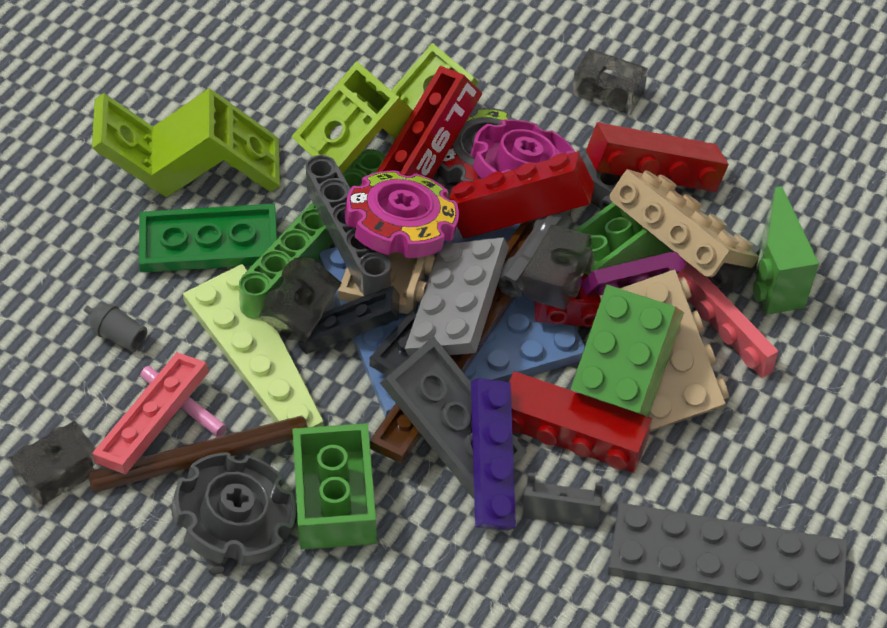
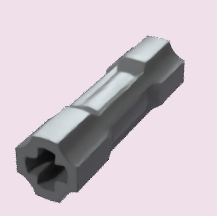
[497,211,573,298]

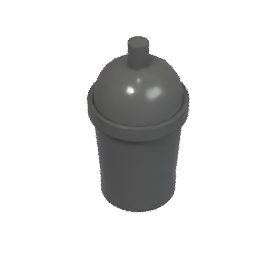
[84,304,147,352]

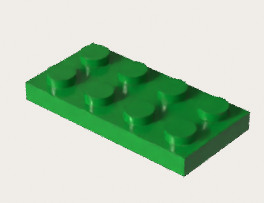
[139,204,277,273]

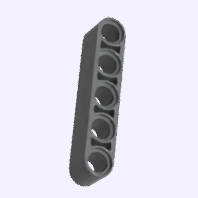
[306,155,391,296]

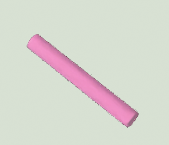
[140,366,227,437]

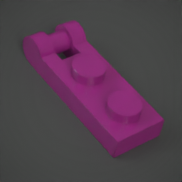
[581,252,685,296]

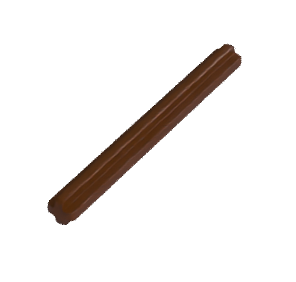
[89,415,308,492]

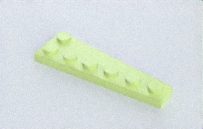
[183,264,324,446]

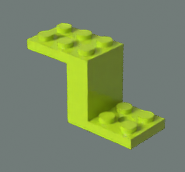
[291,43,479,174]
[92,88,280,197]

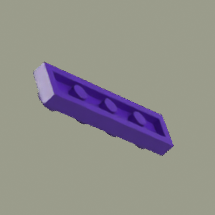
[471,378,516,531]

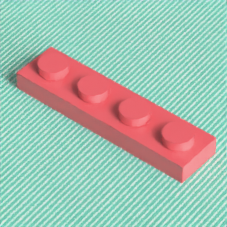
[677,261,778,378]
[92,352,209,475]

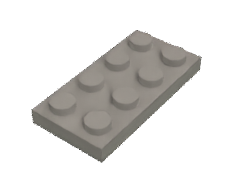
[405,237,509,357]

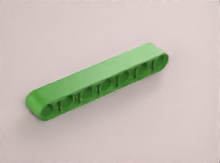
[239,149,385,318]

